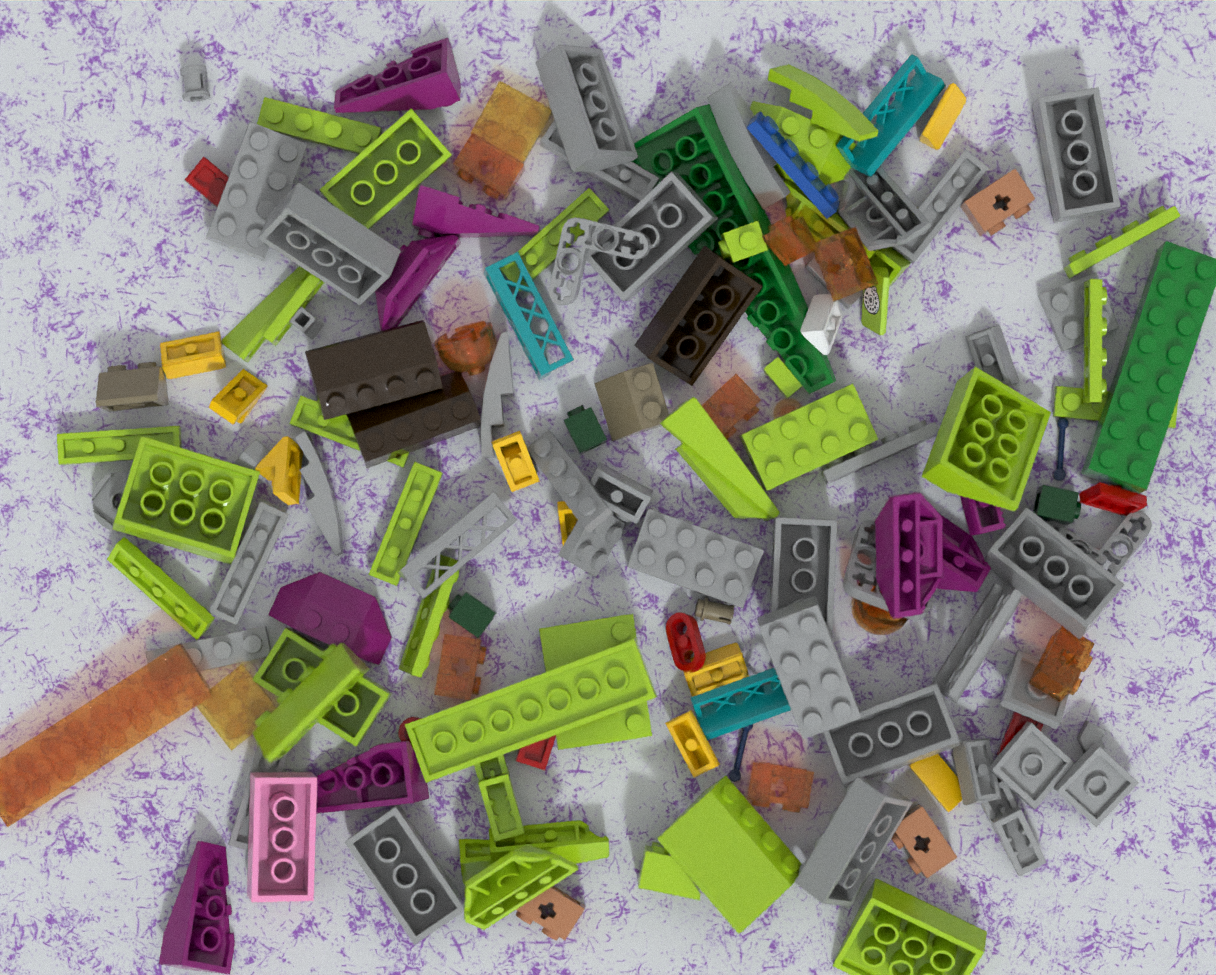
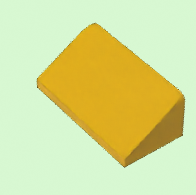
[919,83,967,150]
[160,331,226,379]
[683,642,749,697]
[665,710,720,777]
[908,754,962,813]

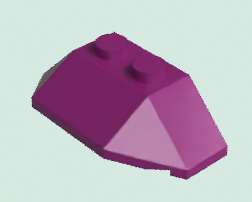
[375,235,461,331]
[875,492,943,619]
[937,514,991,592]
[268,572,392,665]

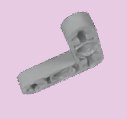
[549,218,651,305]
[1046,511,1152,577]
[843,520,932,621]

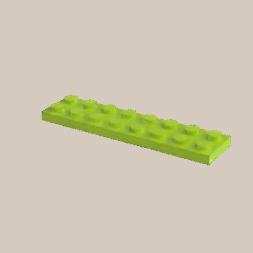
[405,639,657,783]

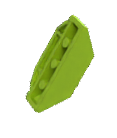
[750,101,857,185]
[464,845,579,930]

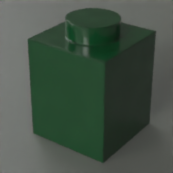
[564,405,607,455]
[1033,485,1082,525]
[448,592,497,638]

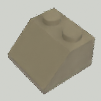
[96,362,169,412]
[594,363,669,442]

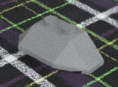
[838,166,931,251]

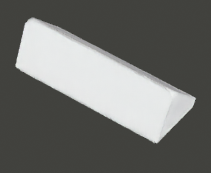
[800,293,843,355]

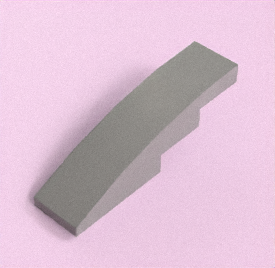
[707,82,790,209]
[481,332,514,459]
[295,431,344,556]
[980,759,1047,877]

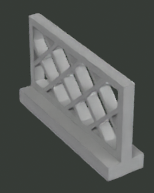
[930,583,1023,703]

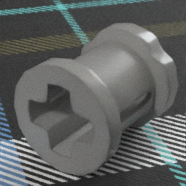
[180,65,210,102]

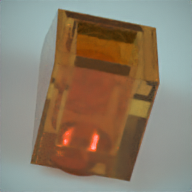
[762,215,819,266]

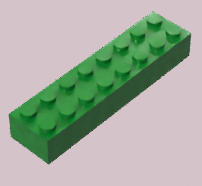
[1081,241,1216,494]

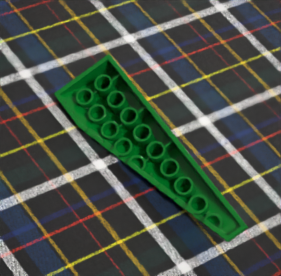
[631,104,836,394]

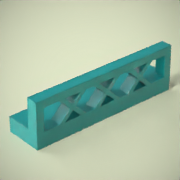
[836,54,946,177]
[483,252,574,380]
[690,667,791,740]

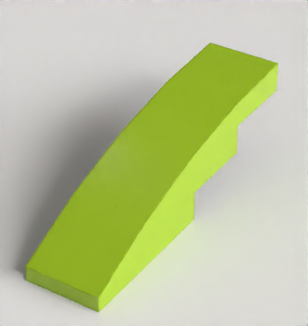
[768,64,879,142]
[474,754,525,842]

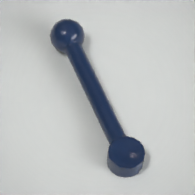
[1053,417,1069,481]
[729,724,753,782]

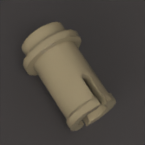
[694,597,734,625]

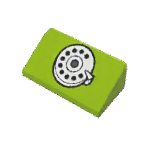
[861,267,890,335]

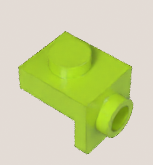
[718,221,768,263]

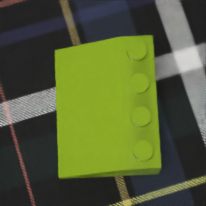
[921,366,1051,511]
[112,436,260,565]
[539,614,652,750]
[252,643,370,763]
[657,775,802,934]
[833,878,987,975]

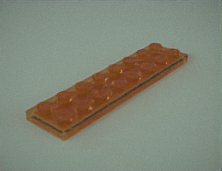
[0,643,214,827]

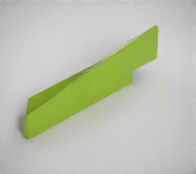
[783,179,911,288]
[222,266,325,363]
[660,397,780,521]
[459,820,610,885]

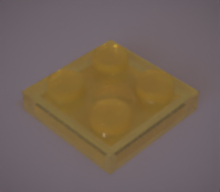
[470,81,552,164]
[194,664,277,751]

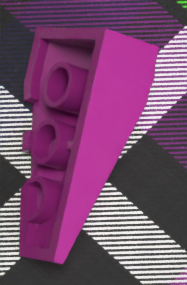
[334,38,461,113]
[412,185,540,239]
[316,741,429,814]
[159,841,235,974]

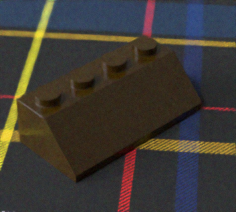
[634,245,763,386]
[305,320,443,420]
[346,370,481,469]

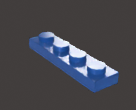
[747,111,840,219]

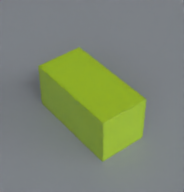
[763,357,802,399]

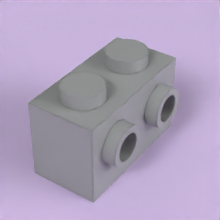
[589,462,653,524]

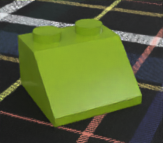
[638,842,701,901]

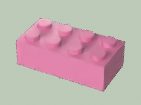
[247,772,317,902]

